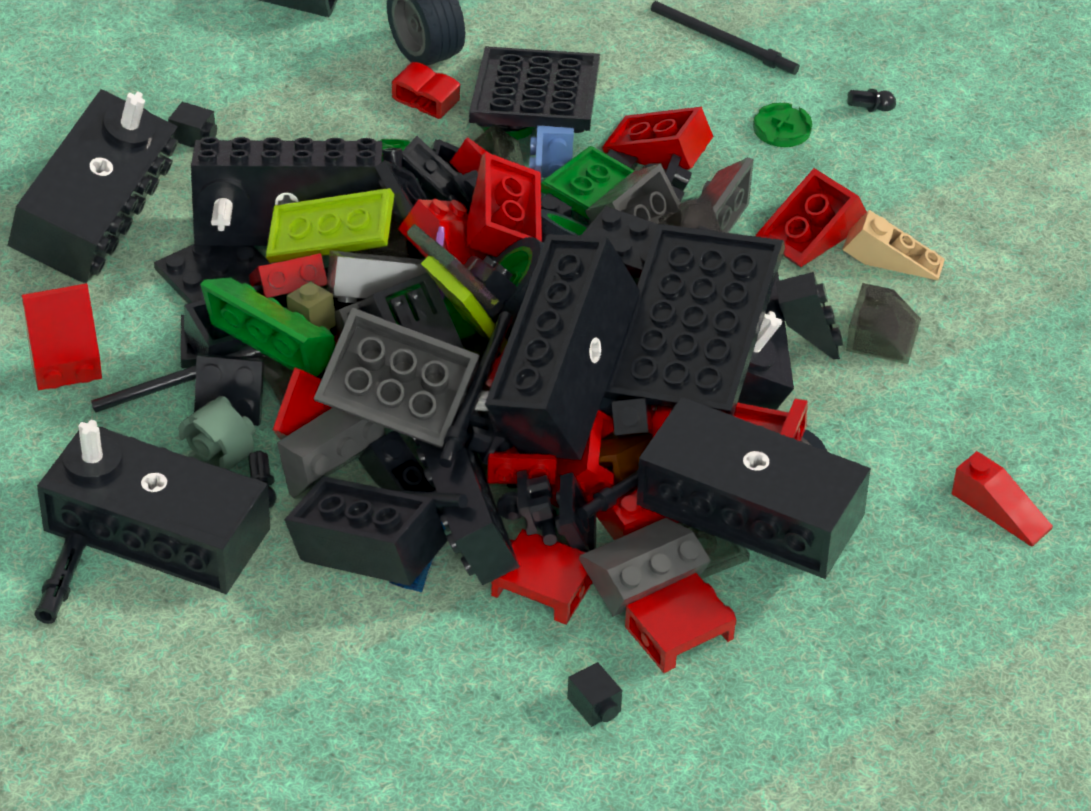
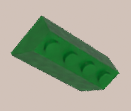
[200,278,336,377]

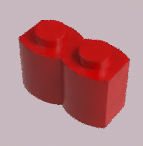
[392,62,460,119]

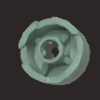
[178,396,256,470]

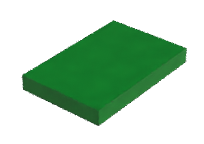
[541,146,634,219]

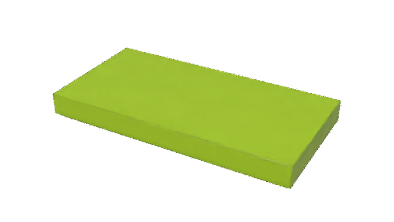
[266,188,394,263]
[421,256,508,354]

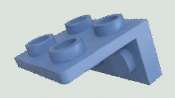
[529,125,574,177]

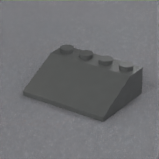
[314,308,479,448]

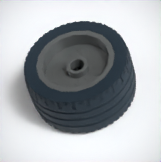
[386,0,466,65]

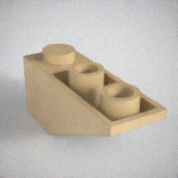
[843,210,945,280]

